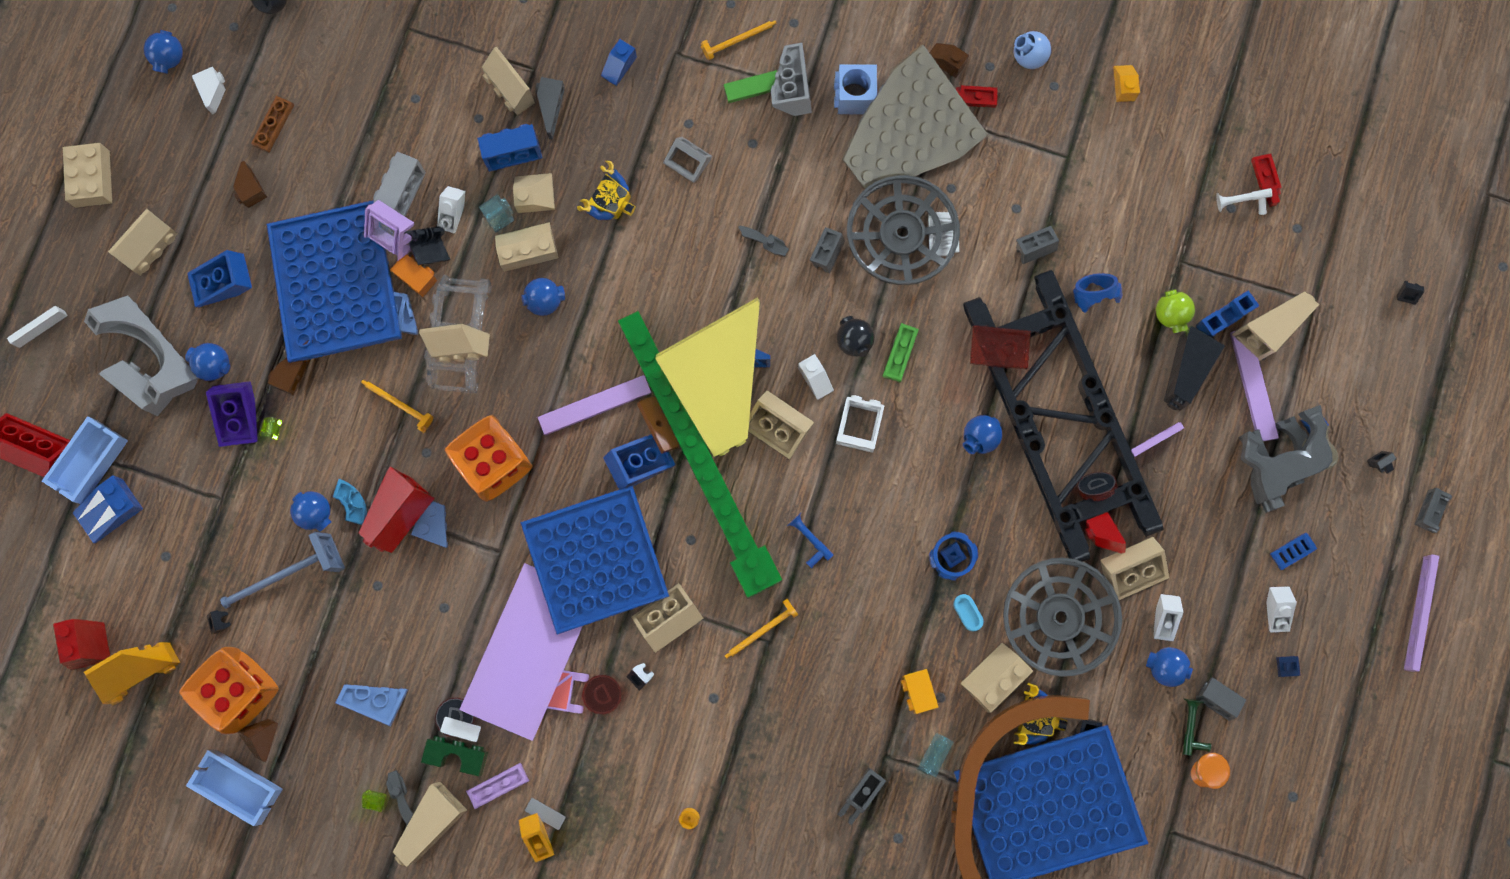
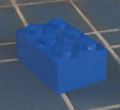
[477,124,543,172]

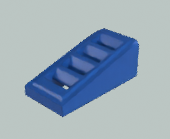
[1270,533,1317,570]

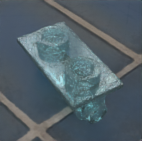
[918,733,954,778]

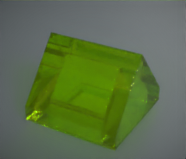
[260,417,282,440]
[362,790,387,812]

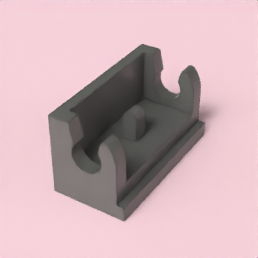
[1016,226,1059,264]
[810,227,845,274]
[1415,488,1452,534]
[1195,677,1246,721]

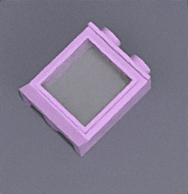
[364,200,414,260]

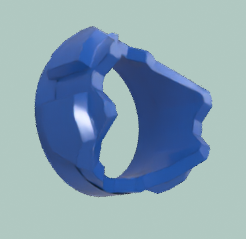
[1073,273,1123,313]
[929,532,978,580]

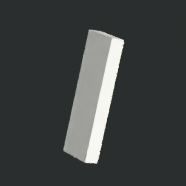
[7,306,68,348]

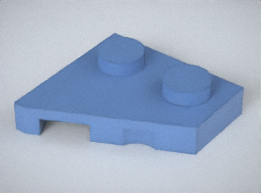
[411,501,448,548]

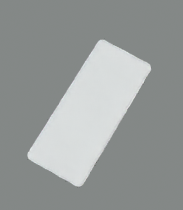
[440,717,481,742]

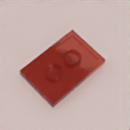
[970,326,1031,370]

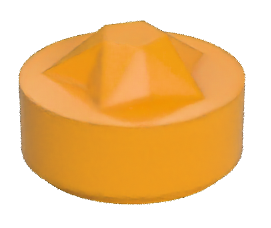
[679,808,700,829]

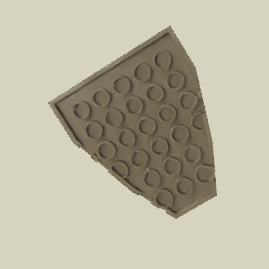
[842,45,988,189]

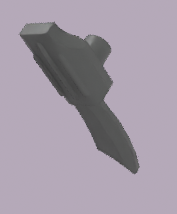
[738,226,789,257]
[386,770,414,825]

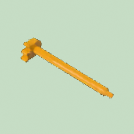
[701,20,777,60]
[361,380,434,433]
[725,599,798,659]

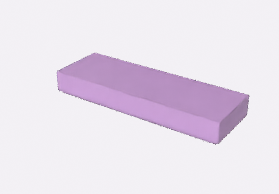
[1131,422,1184,457]
[466,763,529,809]

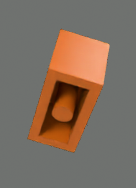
[390,254,437,297]

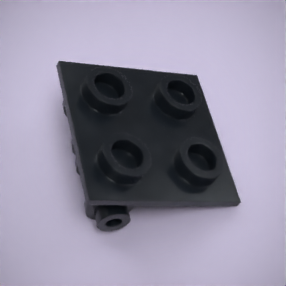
[404,226,450,266]

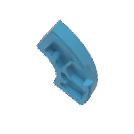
[333,479,367,525]

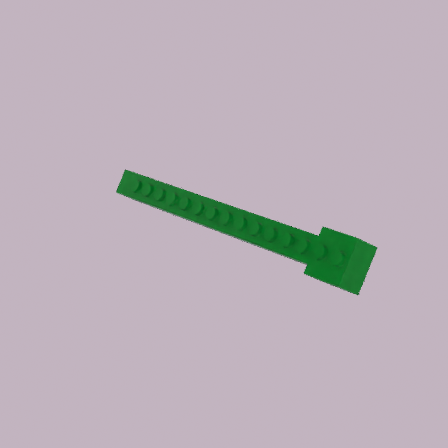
[618,311,783,599]

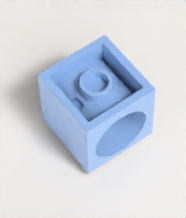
[834,65,877,114]

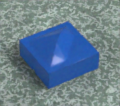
[940,541,967,568]

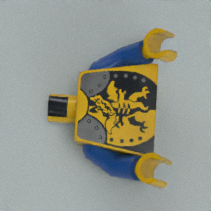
[577,161,636,220]
[1014,683,1067,745]

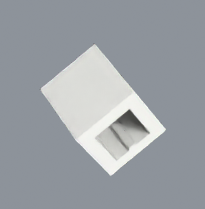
[437,186,466,233]
[1266,587,1297,632]

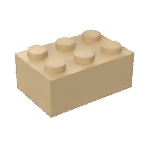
[63,143,112,208]

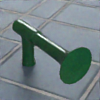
[1183,698,1211,755]

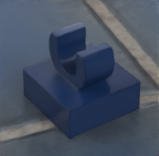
[1276,656,1301,677]

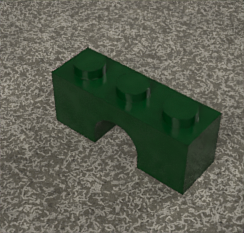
[421,736,488,776]

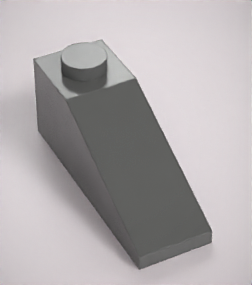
[535,77,565,139]

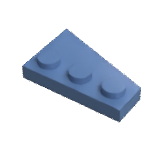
[335,685,408,727]

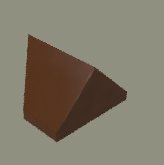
[237,719,278,762]

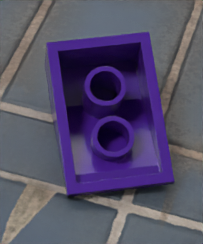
[206,381,258,447]

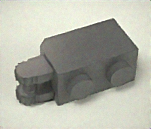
[837,767,886,825]

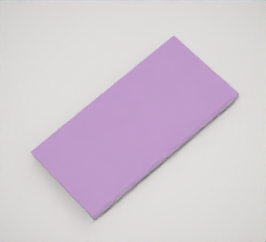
[459,563,583,741]

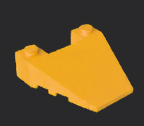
[84,642,180,705]

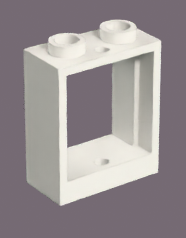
[836,395,884,453]

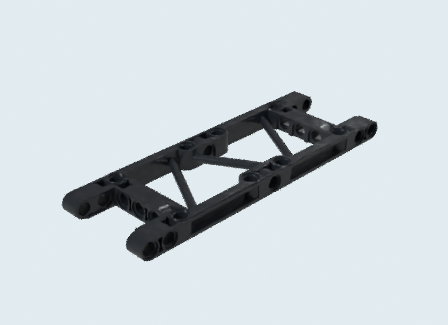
[963,270,1164,562]

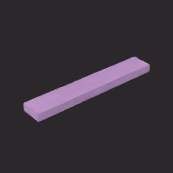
[1230,331,1279,442]
[538,375,652,435]
[1404,554,1439,672]

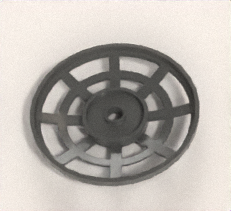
[847,175,960,285]
[1003,558,1122,676]

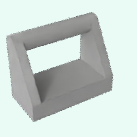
[663,137,712,183]

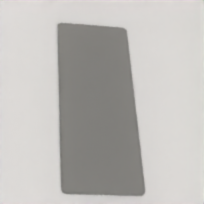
[525,798,566,830]

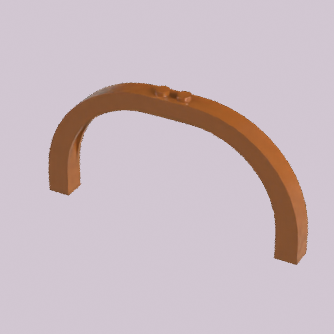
[951,695,1090,879]

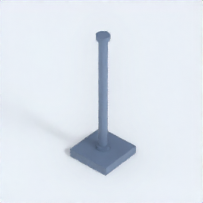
[220,532,345,609]

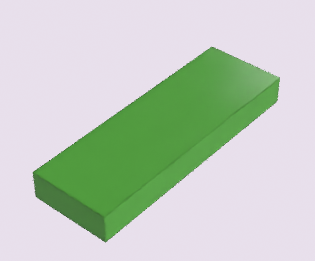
[724,70,777,103]
[883,323,919,383]

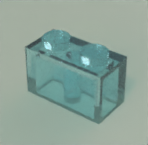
[479,194,514,233]

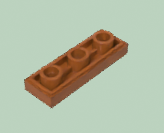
[251,96,294,153]
[637,396,680,454]

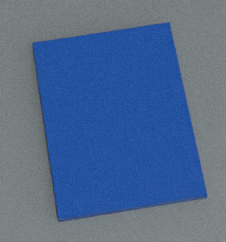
[267,200,402,363]
[954,725,1149,879]

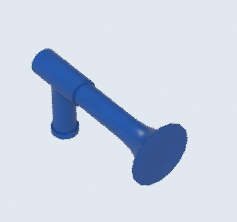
[787,513,833,569]

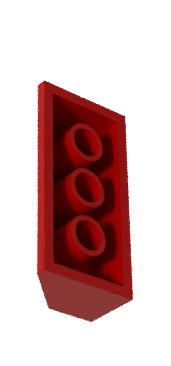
[0,413,70,477]

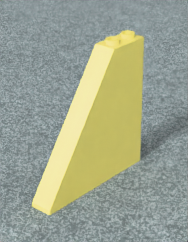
[655,297,760,457]

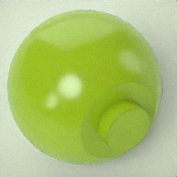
[1156,289,1195,333]

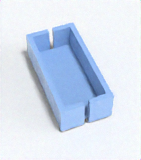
[42,417,128,504]
[186,749,283,826]

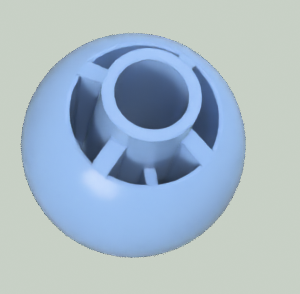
[1014,31,1051,69]

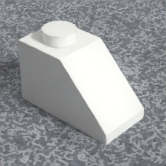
[192,67,226,114]
[798,354,834,400]
[1153,594,1183,641]

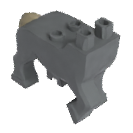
[1238,405,1339,513]

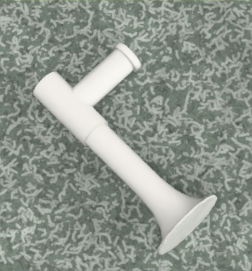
[1216,188,1272,215]

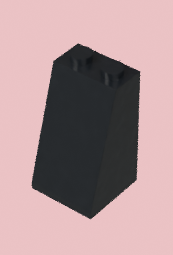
[1164,326,1225,411]

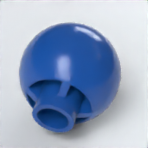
[144,30,183,74]
[521,278,565,316]
[185,343,230,381]
[963,415,1002,454]
[290,491,332,532]
[1146,647,1193,687]

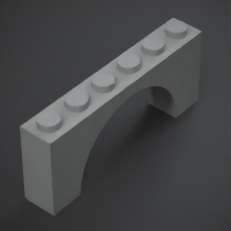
[84,296,198,405]

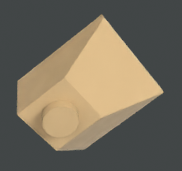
[513,173,555,213]

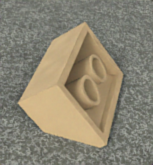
[482,47,535,116]
[108,209,178,276]
[495,222,558,272]
[419,324,490,364]
[748,391,814,459]
[1100,537,1169,600]
[631,583,704,653]
[960,643,1033,713]

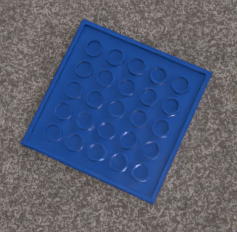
[520,486,669,635]

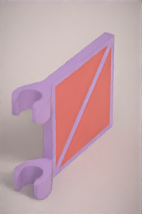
[547,671,589,713]

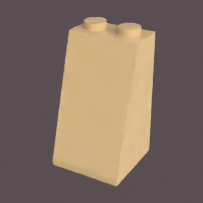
[1232,292,1319,361]
[393,782,467,867]

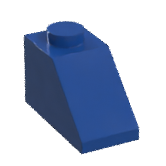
[601,39,637,86]

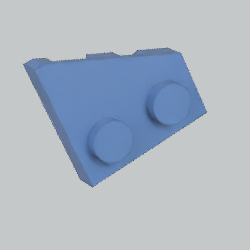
[394,292,418,335]

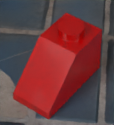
[1084,512,1126,554]

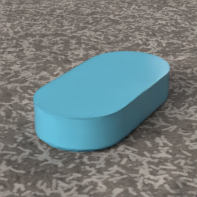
[953,594,984,631]

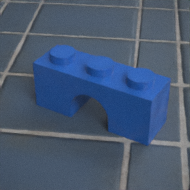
[1195,290,1259,338]

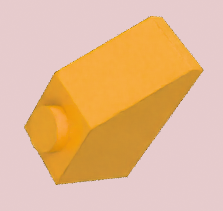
[1113,65,1140,102]
[519,813,554,862]

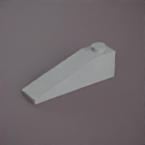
[771,43,812,116]

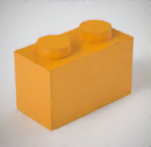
[901,669,939,714]

